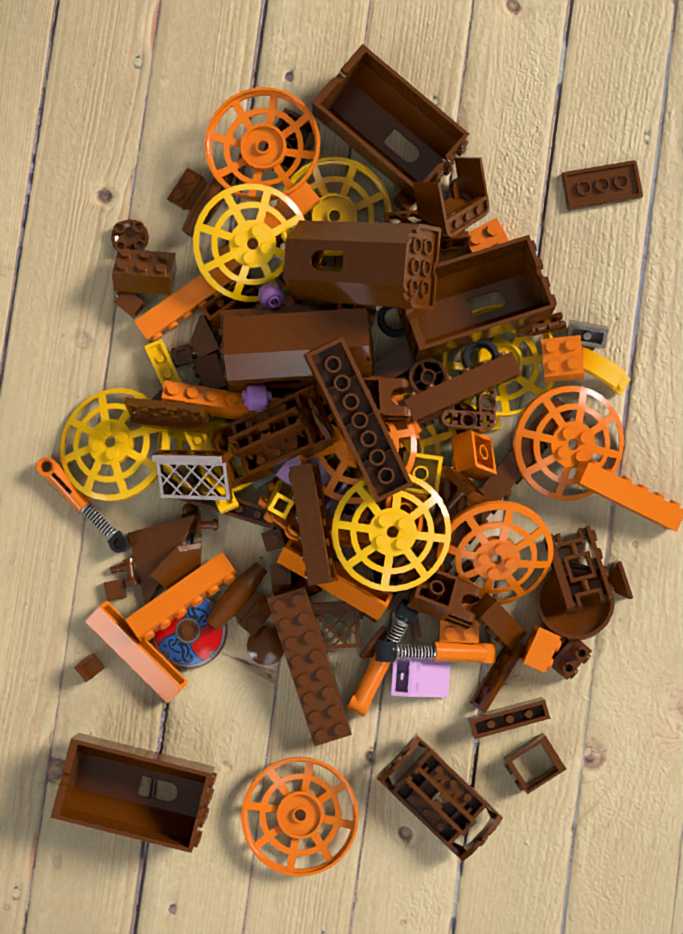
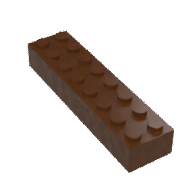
[303,336,413,503]
[267,583,352,746]

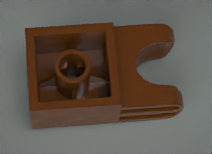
[362,376,411,423]
[407,564,482,629]

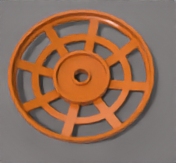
[204,87,320,202]
[513,385,624,501]
[299,399,417,505]
[436,500,553,604]
[241,756,359,877]

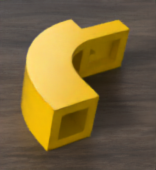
[582,347,631,395]
[267,478,294,519]

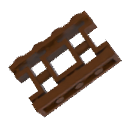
[543,525,615,613]

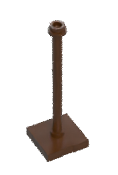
[391,466,490,577]

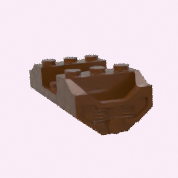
[212,384,338,487]
[376,733,503,862]

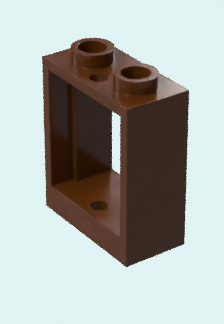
[504,733,567,795]

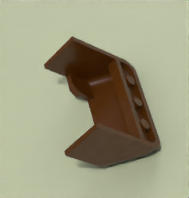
[412,157,490,237]

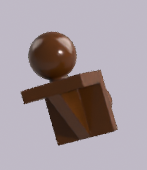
[181,503,219,538]

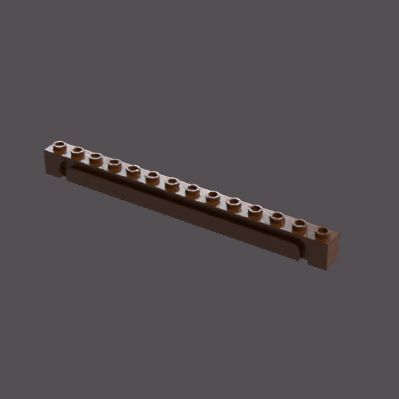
[387,396,573,613]

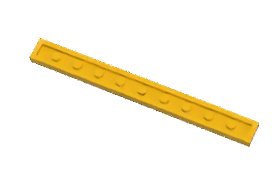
[144,339,239,514]

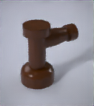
[110,558,140,587]

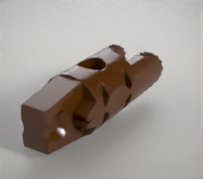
[515,312,567,337]

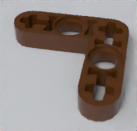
[439,387,496,432]

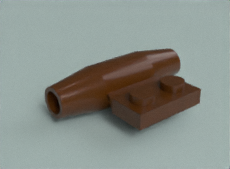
[167,166,235,238]
[434,466,487,545]
[205,562,272,636]

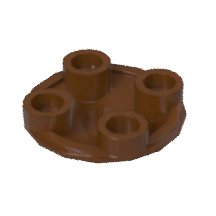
[111,219,149,252]
[247,627,284,665]

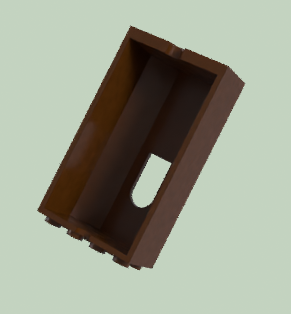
[312,44,469,202]
[283,220,441,310]
[396,235,557,361]
[220,308,374,393]
[51,733,217,853]

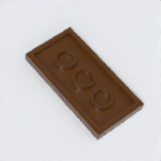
[561,160,643,211]

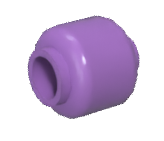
[258,282,285,310]
[242,384,272,411]

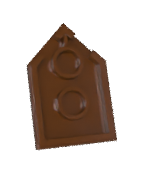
[149,541,202,590]

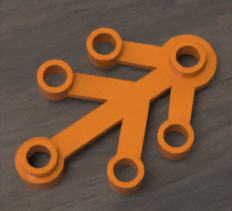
[258,478,300,541]

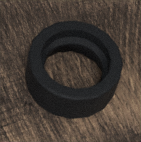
[378,306,405,338]
[462,339,499,370]

